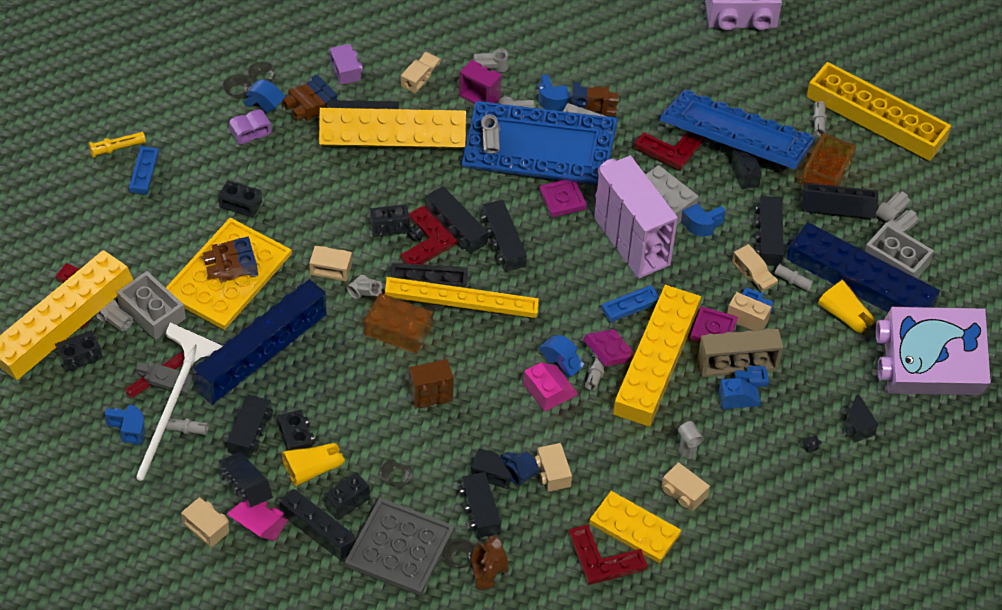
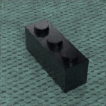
[226,394,274,459]
[458,472,501,539]

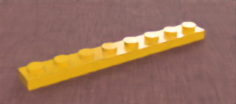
[384,277,539,318]

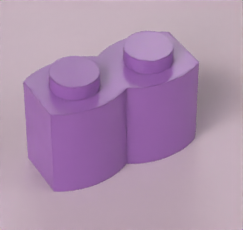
[229,110,272,144]

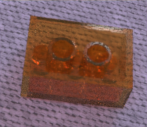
[800,133,857,186]
[364,293,433,354]

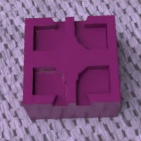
[459,59,502,104]

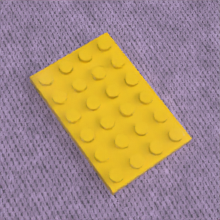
[166,218,292,330]

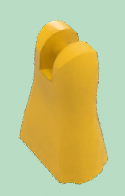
[818,280,875,333]
[282,443,345,487]

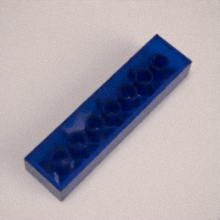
[786,222,941,313]
[193,279,327,405]

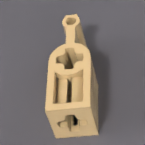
[401,52,441,94]
[732,244,778,291]

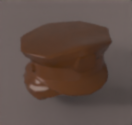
[471,536,509,590]

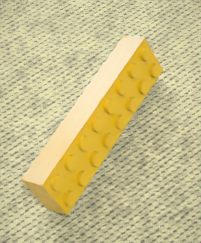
[806,62,951,161]
[319,108,466,149]
[0,250,133,380]
[613,285,701,427]

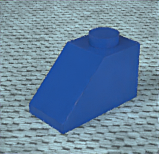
[718,378,761,409]

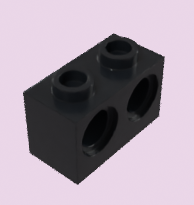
[218,180,262,218]
[370,204,410,237]
[55,330,103,372]
[278,409,315,451]

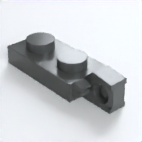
[136,362,193,395]

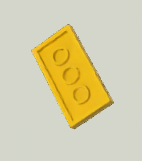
[589,491,681,564]

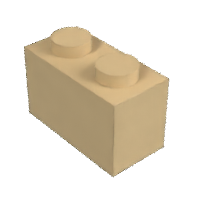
[309,246,352,281]
[727,292,772,331]
[534,443,572,492]
[661,462,710,512]
[181,497,229,548]

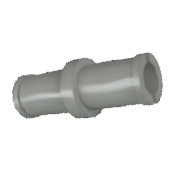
[813,101,827,136]
[774,264,813,292]
[585,356,605,391]
[166,418,209,435]

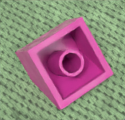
[523,362,578,412]
[228,501,288,541]

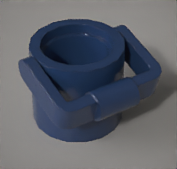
[500,451,539,486]

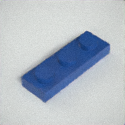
[129,146,159,194]
[601,285,660,323]

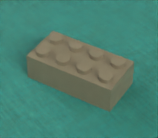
[697,329,783,377]

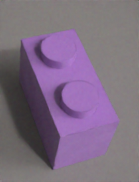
[330,44,363,85]

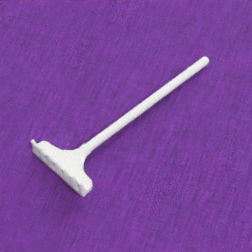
[136,323,229,481]

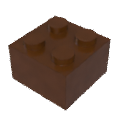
[409,359,454,409]

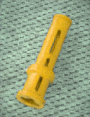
[89,131,146,158]

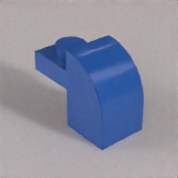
[538,74,571,111]
[244,80,285,112]
[681,203,726,237]
[539,335,584,377]
[105,404,146,445]

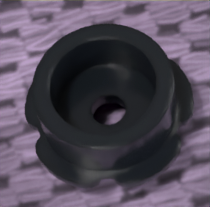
[409,224,425,240]
[802,436,822,452]

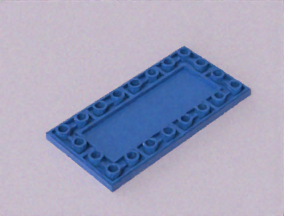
[660,90,816,170]
[461,101,618,185]

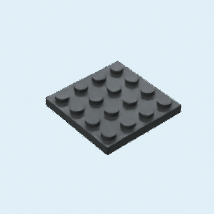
[345,497,455,596]

